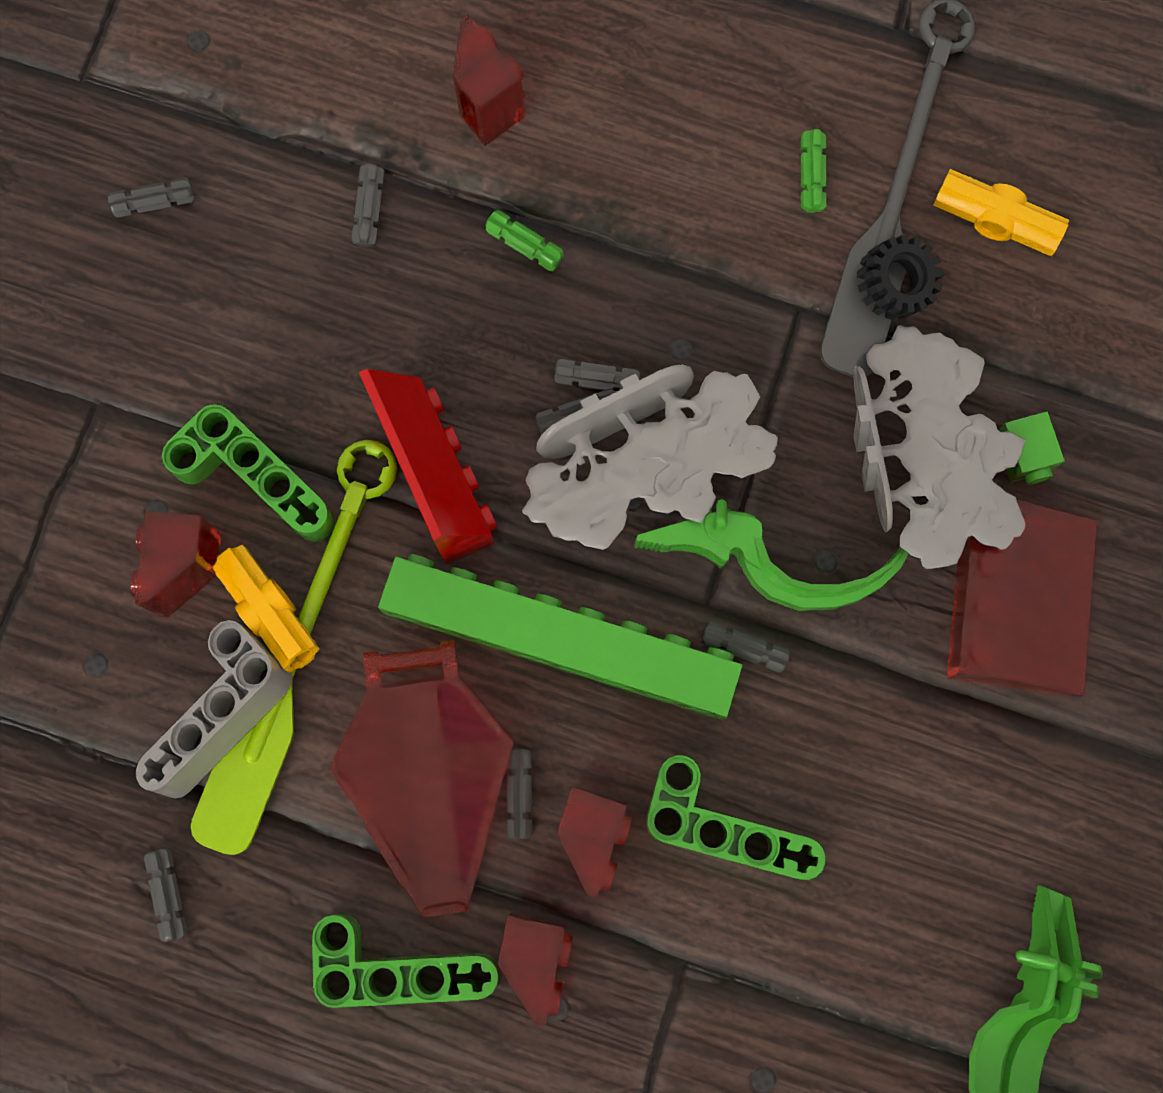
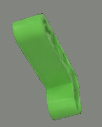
[162,404,335,542]
[646,755,826,880]
[312,913,501,1008]

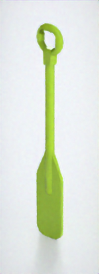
[191,440,398,855]

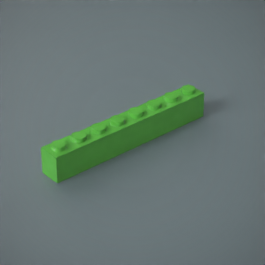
[378,554,743,720]

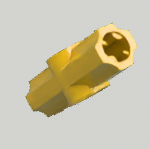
[933,169,1069,257]
[212,544,319,673]

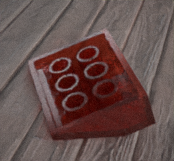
[947,500,1097,697]

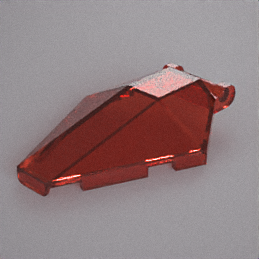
[329,640,514,917]

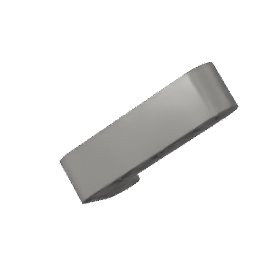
[136,620,292,799]

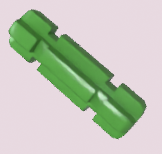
[801,129,826,213]
[485,210,564,271]

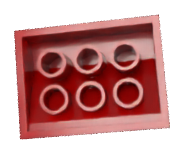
[359,368,497,565]

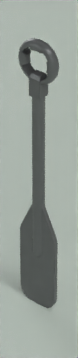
[820,0,975,377]

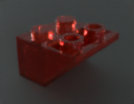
[453,14,525,146]
[131,512,222,617]
[557,787,632,899]
[498,912,573,1027]

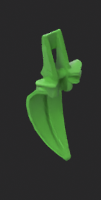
[634,499,909,611]
[969,885,1103,1093]

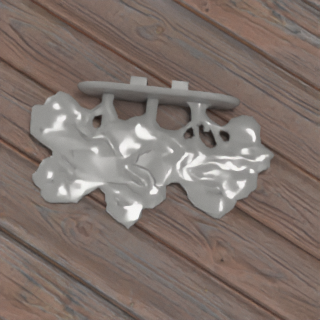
[853,325,1026,569]
[522,364,778,550]

